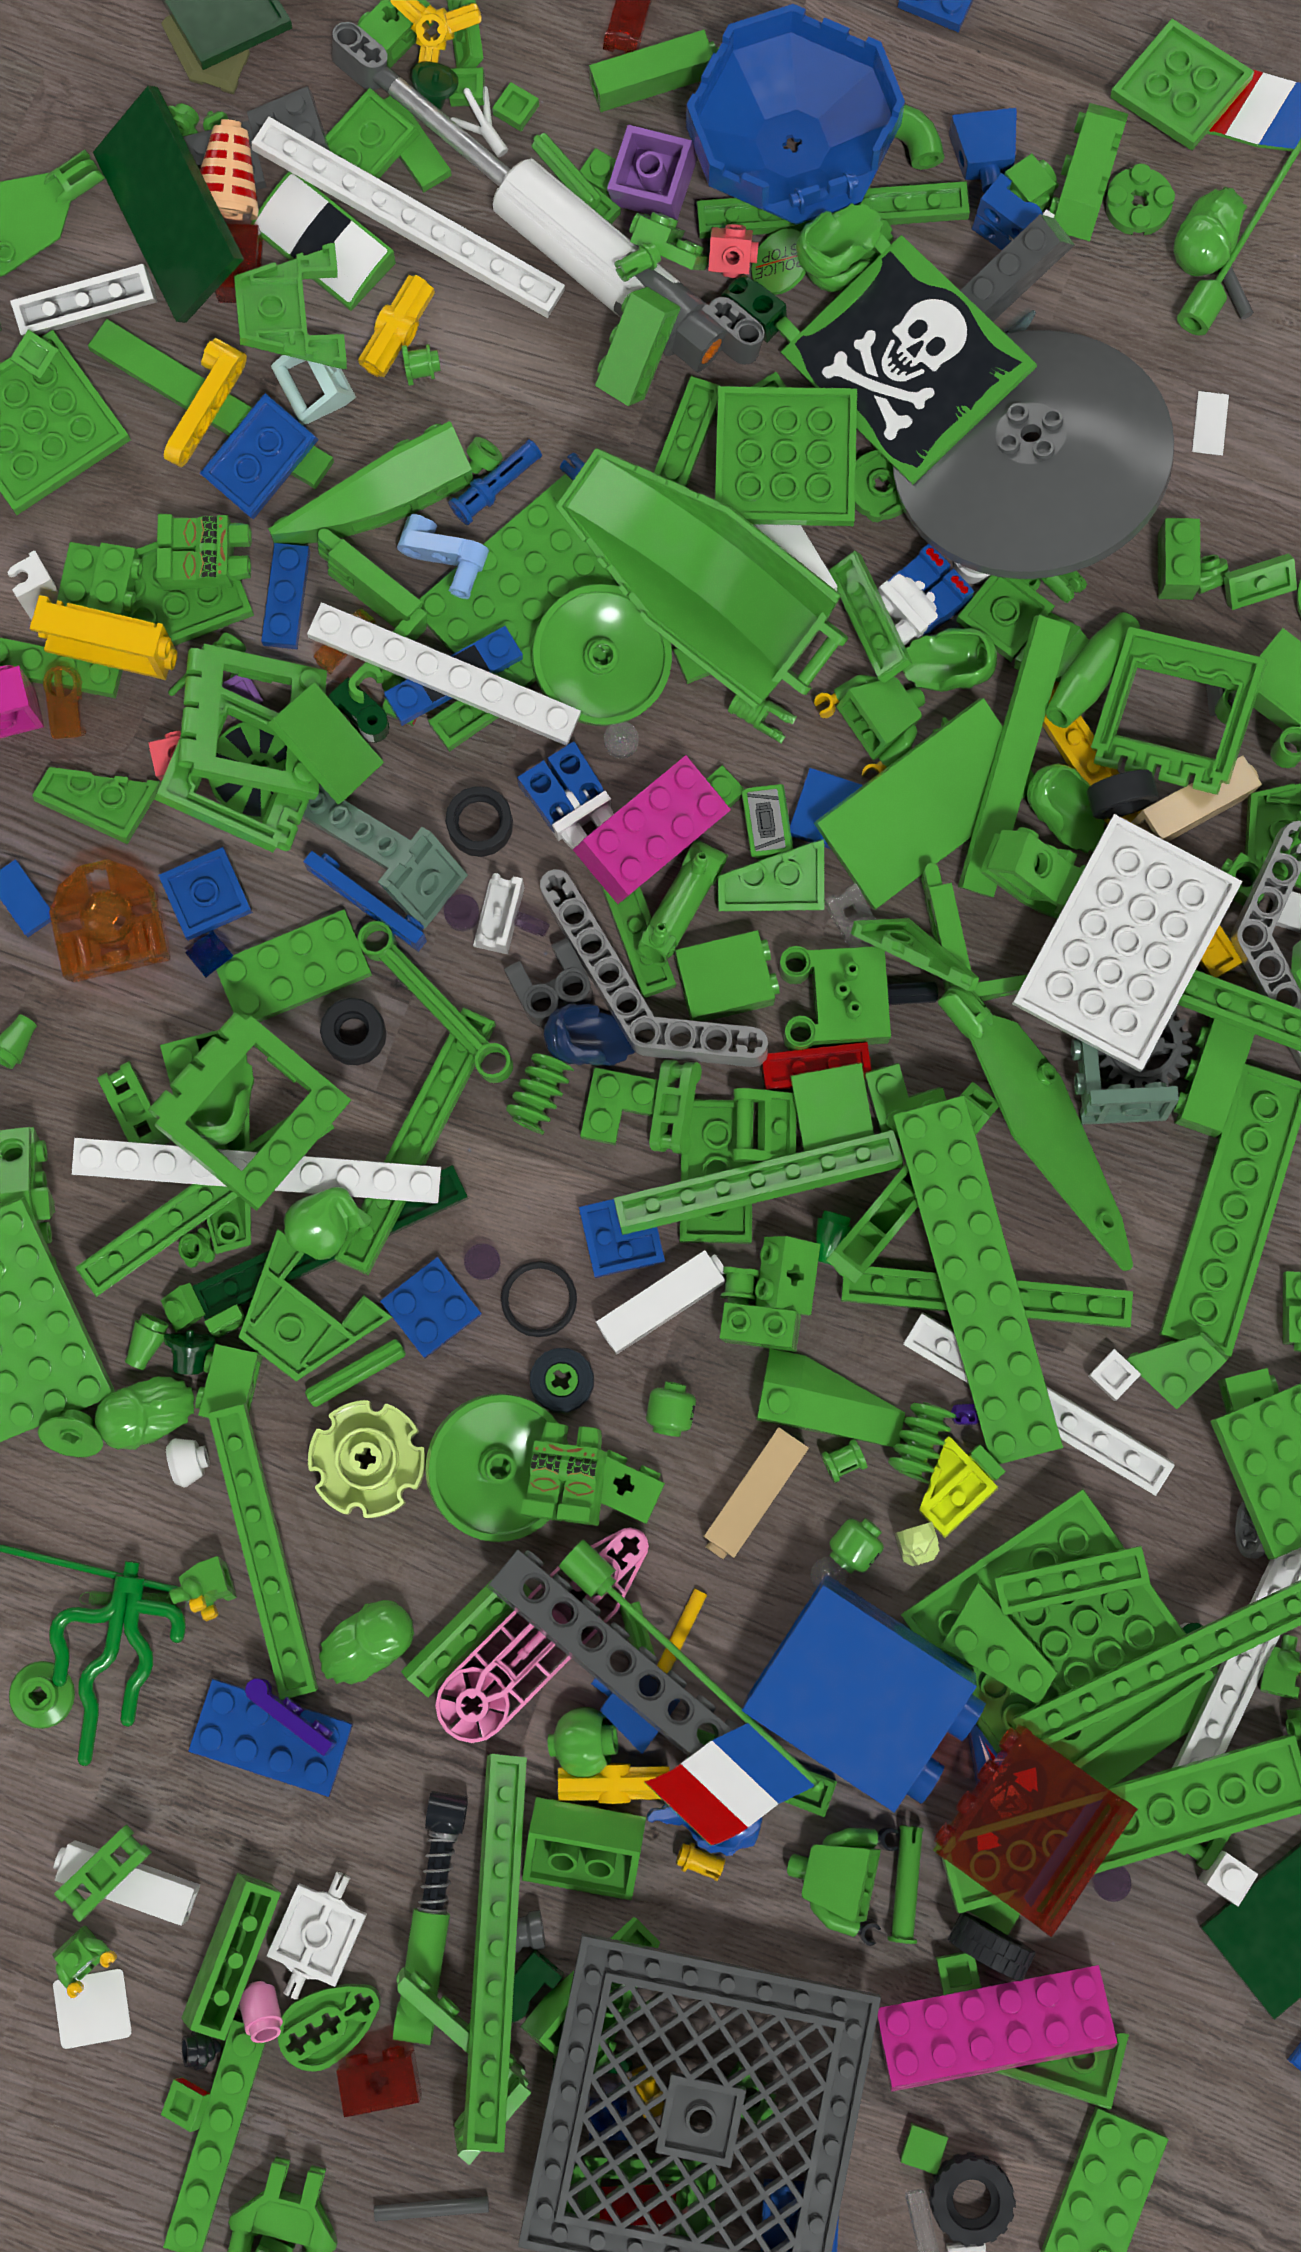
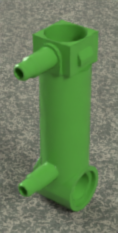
[637,839,728,967]

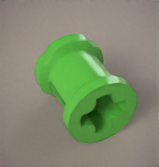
[821,1439,868,1483]

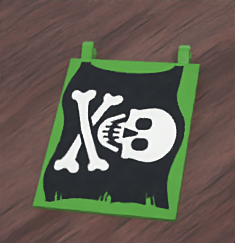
[776,232,1037,485]

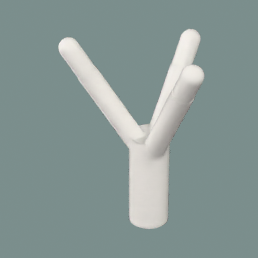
[451,86,508,158]

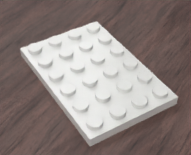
[1012,814,1242,1072]

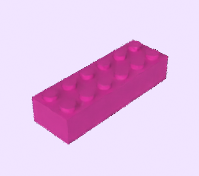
[876,1965,1118,2092]

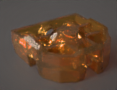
[49,859,171,983]

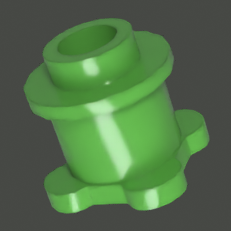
[402,344,441,386]
[720,1267,759,1305]

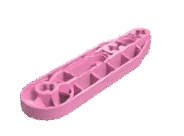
[435,1527,649,1743]

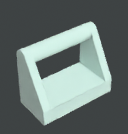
[271,355,356,425]

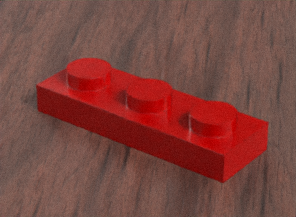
[762,1042,871,1091]

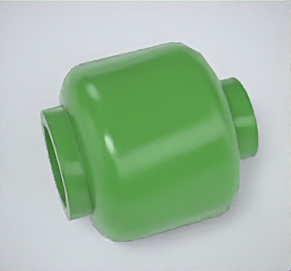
[646,1381,696,1437]
[829,1518,884,1574]

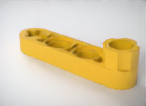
[164,338,247,468]

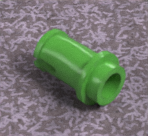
[614,243,661,282]

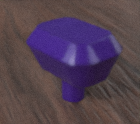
[951,1404,979,1425]

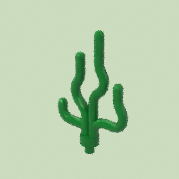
[49,1561,186,1766]

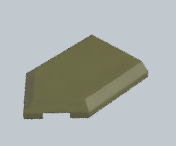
[161,15,250,95]

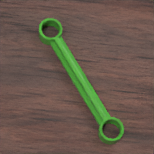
[358,921,513,1083]

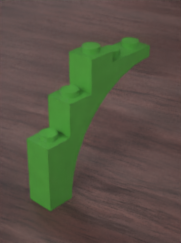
[826,1082,999,1283]

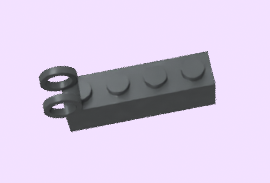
[960,214,1075,322]

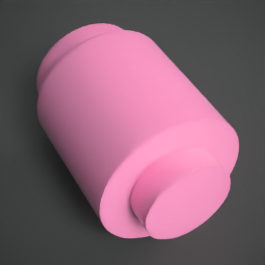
[239,1981,283,2043]

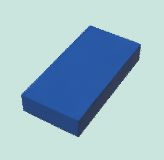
[0,859,57,937]

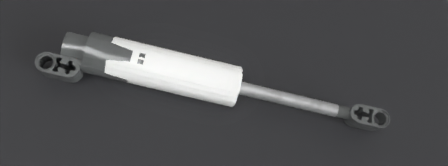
[332,22,765,373]

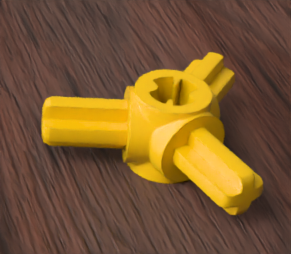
[390,0,482,63]

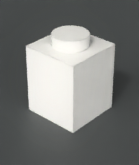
[1198,1850,1258,1906]

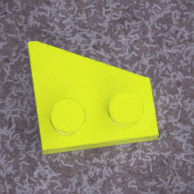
[919,1436,998,1538]

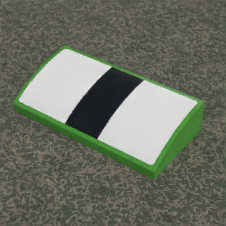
[250,171,396,311]

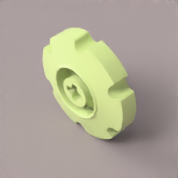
[308,1400,426,1518]

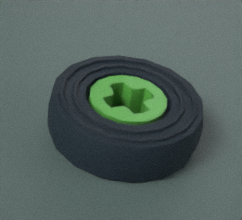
[530,1348,594,1413]

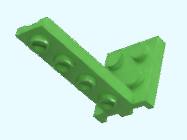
[396,1967,531,2165]

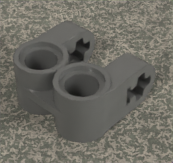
[504,937,593,1027]

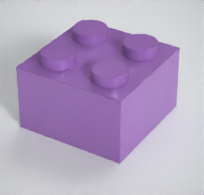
[607,125,697,220]

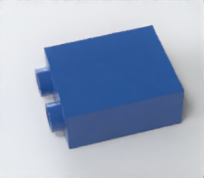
[742,1574,986,1813]

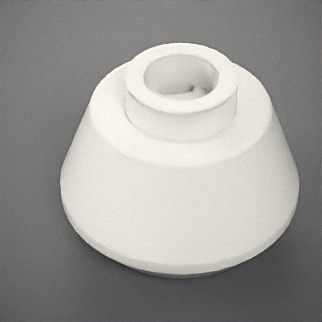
[166,1438,210,1488]

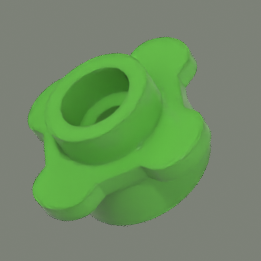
[168,103,199,136]
[178,1228,215,1268]

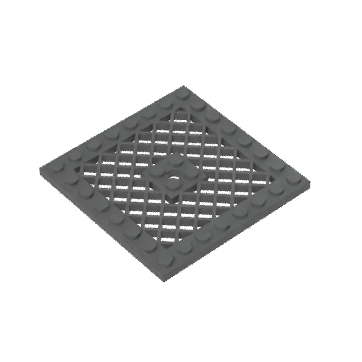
[518,1933,881,2252]

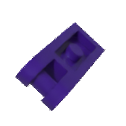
[245,1678,337,1756]

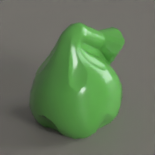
[284,1187,372,1260]

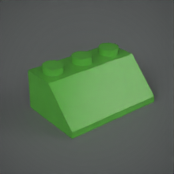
[522,1797,646,1900]

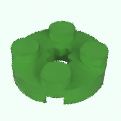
[1105,163,1175,235]
[855,450,904,522]

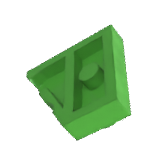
[1126,1332,1229,1409]

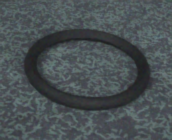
[501,1261,577,1337]

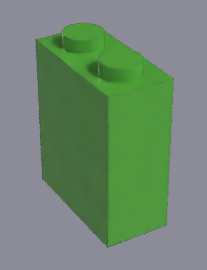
[675,930,780,1022]

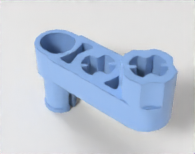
[397,514,489,599]

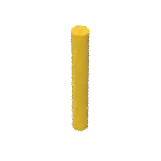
[651,1588,707,1677]

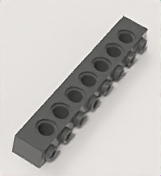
[487,1550,739,1757]

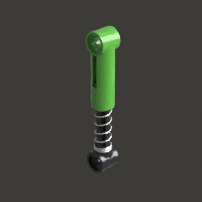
[393,1791,468,2045]

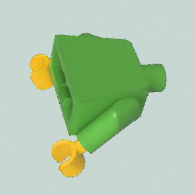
[814,675,925,777]

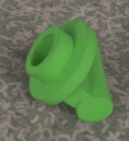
[1197,555,1230,594]

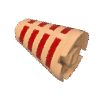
[200,119,259,221]

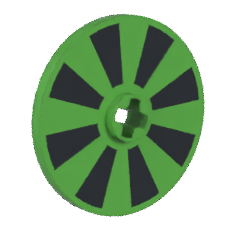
[208,722,287,822]

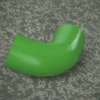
[894,104,945,170]

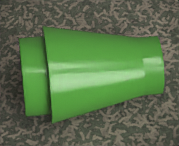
[0,1014,37,1069]
[125,1313,169,1370]

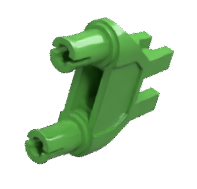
[227,2156,338,2252]

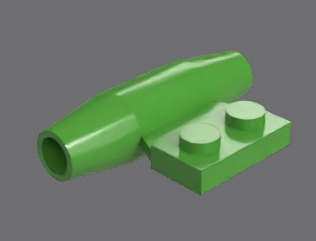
[1014,612,1140,728]

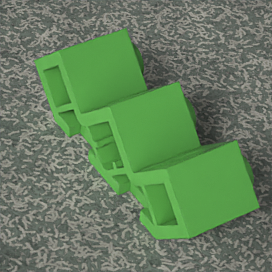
[1049,103,1128,241]

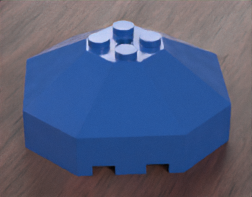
[686,4,905,225]

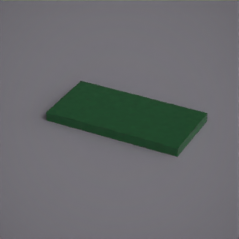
[162,0,292,70]
[93,86,244,323]
[1199,1842,1301,2020]

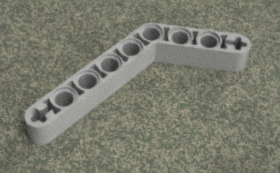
[1231,821,1301,1069]
[540,869,768,1067]

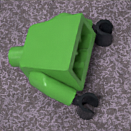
[787,1827,899,1946]

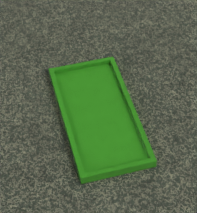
[814,698,1034,909]

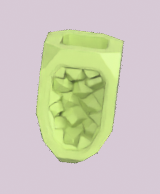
[895,1522,940,1566]

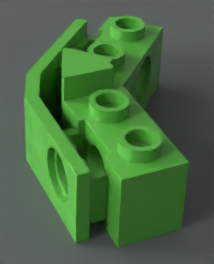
[980,827,1086,919]
[0,1127,57,1265]

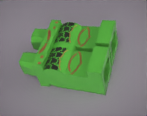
[157,514,252,591]
[520,1422,607,1526]

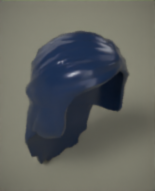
[544,1003,635,1066]

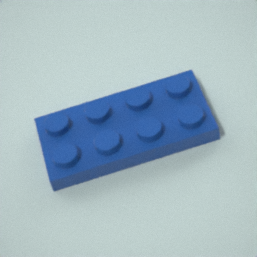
[188,1679,353,1797]

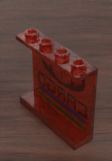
[933,1724,1138,1937]

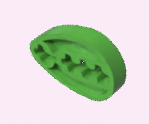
[278,1983,381,2072]

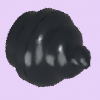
[182,2031,222,2070]

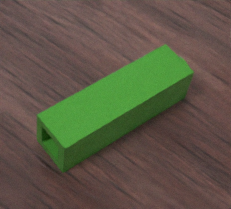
[589,30,717,113]

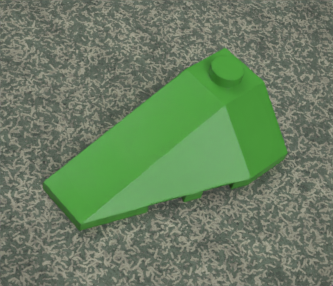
[756,1349,905,1448]
[520,1917,660,2070]

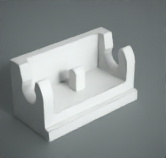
[8,550,59,620]
[473,873,524,955]

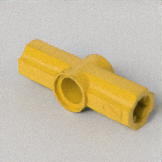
[358,275,435,377]
[558,1763,670,1804]

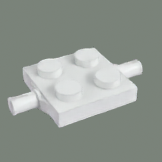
[267,1872,367,1999]

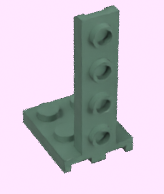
[303,785,468,929]
[1071,1038,1179,1125]

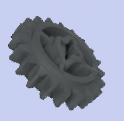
[1098,1008,1192,1088]

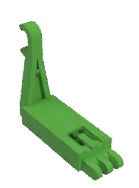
[318,529,427,704]
[921,863,1028,1001]

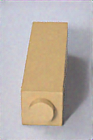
[1131,756,1262,842]
[703,1427,809,1560]

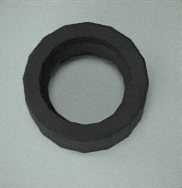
[1086,770,1159,819]
[445,786,513,857]

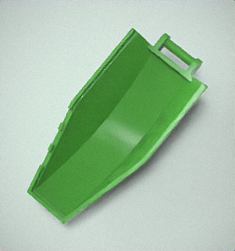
[556,448,849,709]

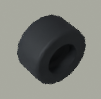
[320,998,387,1066]

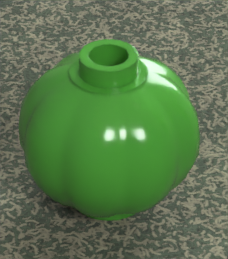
[548,1707,618,1777]

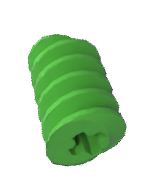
[506,1053,574,1135]
[888,1402,956,1484]

